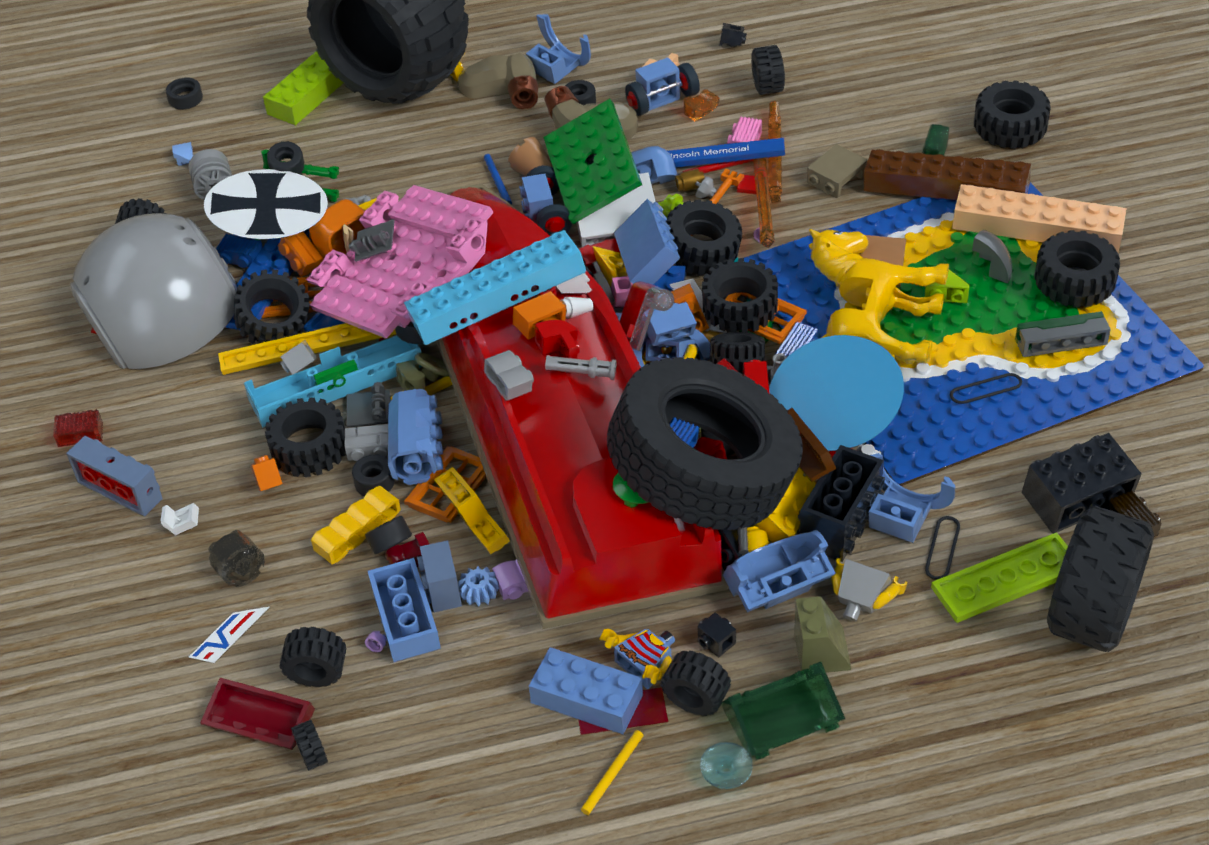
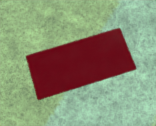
[578,687,669,735]

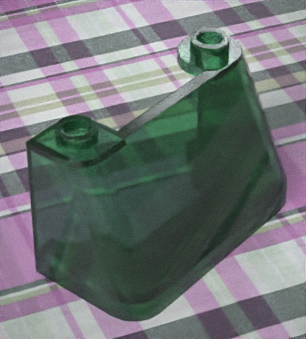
[721,661,846,761]

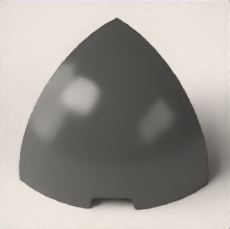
[972,230,1012,284]

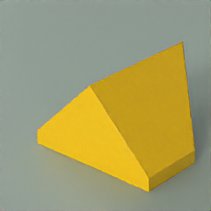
[592,246,628,287]

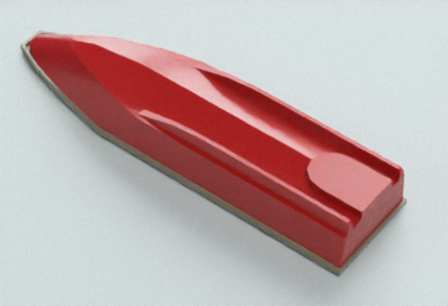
[436,184,728,629]

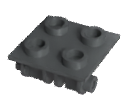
[349,219,395,262]
[347,382,390,427]

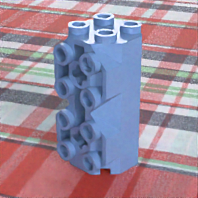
[388,389,443,485]

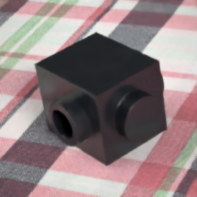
[697,612,736,658]

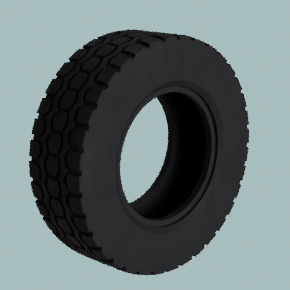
[607,357,803,530]

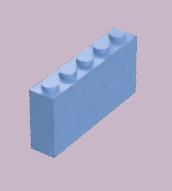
[614,199,680,285]

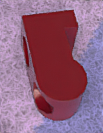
[385,532,430,567]

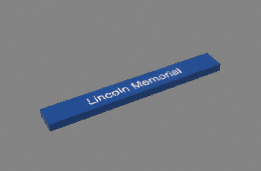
[668,138,785,167]

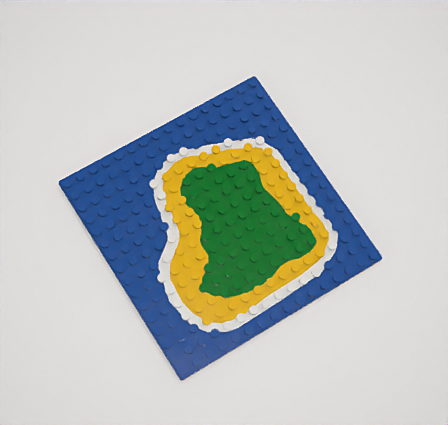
[744,182,1204,486]

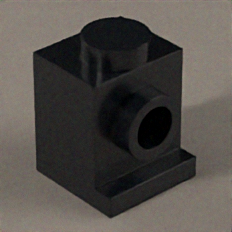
[719,23,747,47]

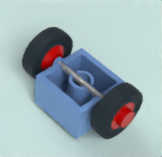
[625,58,700,116]
[519,166,572,236]

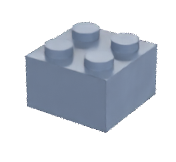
[417,540,462,613]

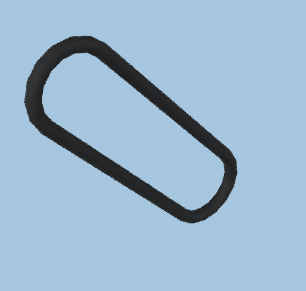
[950,373,1023,404]
[925,516,960,580]

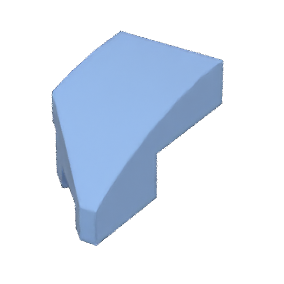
[172,142,193,166]

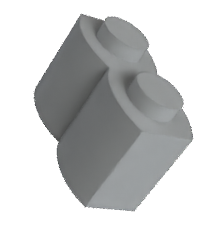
[484,350,534,401]

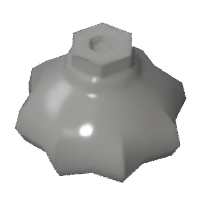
[695,177,717,199]

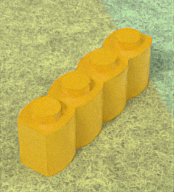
[311,486,401,564]

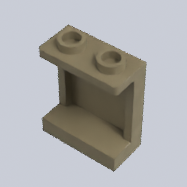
[807,144,868,198]

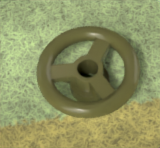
[415,353,450,381]

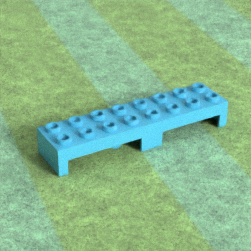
[404,230,586,345]
[244,335,422,428]

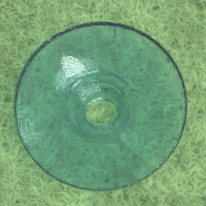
[700,742,753,789]

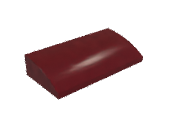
[200,677,315,750]

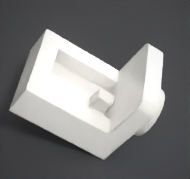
[161,503,199,535]

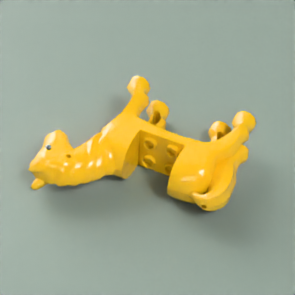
[809,229,949,364]

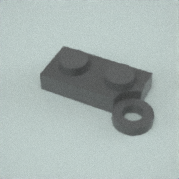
[592,261,615,303]

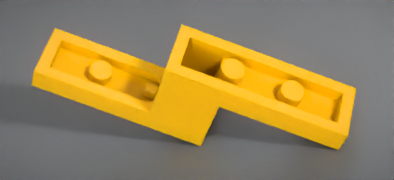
[434,467,510,554]

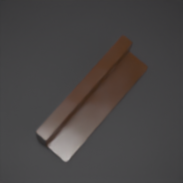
[787,408,836,482]

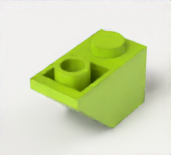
[925,270,969,303]

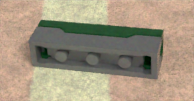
[1015,311,1111,357]

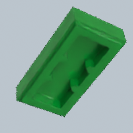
[313,359,358,393]

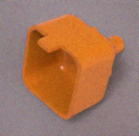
[309,199,366,258]

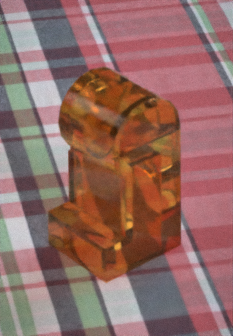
[684,89,720,122]

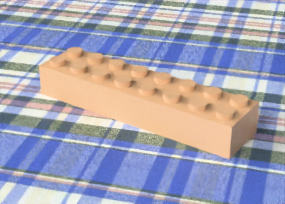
[952,184,1127,254]

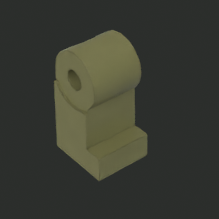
[396,360,425,391]

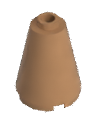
[508,137,553,176]

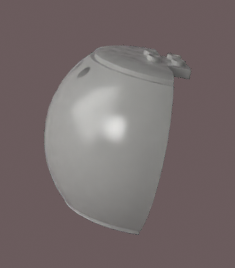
[70,213,237,369]

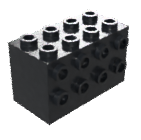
[1021,433,1142,534]
[797,445,885,562]

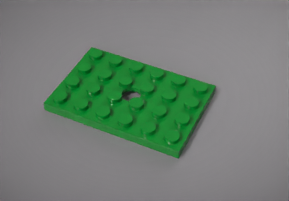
[543,98,642,224]

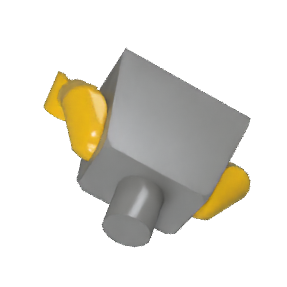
[831,558,908,622]

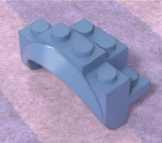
[723,530,835,612]

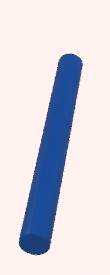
[484,154,512,205]

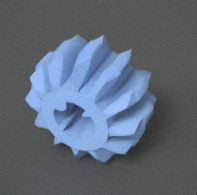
[458,566,499,607]

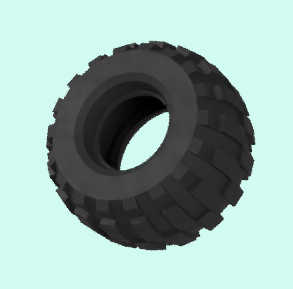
[307,0,469,104]

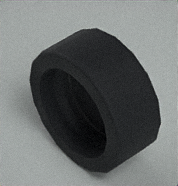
[166,77,203,110]

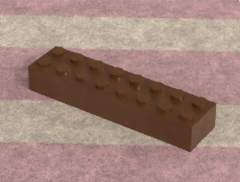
[864,149,1031,200]

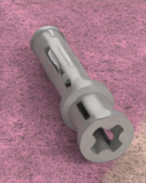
[545,355,616,380]

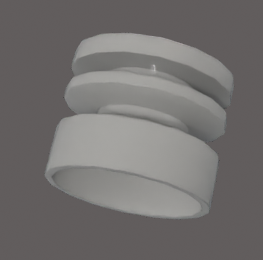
[188,149,232,200]

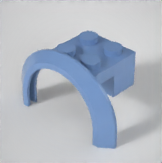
[526,14,591,84]
[632,302,710,367]
[869,453,956,543]

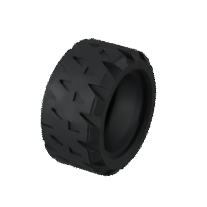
[1047,506,1154,652]

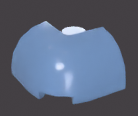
[631,146,678,184]

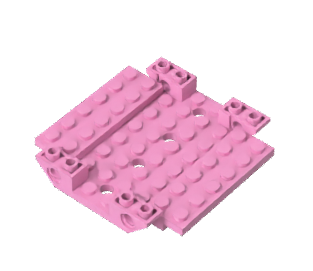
[306,185,494,339]

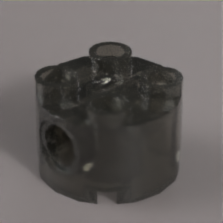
[208,530,265,587]

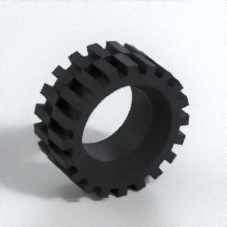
[702,258,778,333]
[233,269,310,344]
[265,397,346,477]

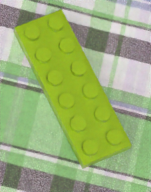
[931,532,1068,623]

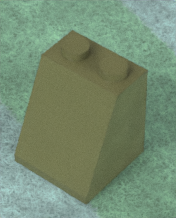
[794,596,851,675]

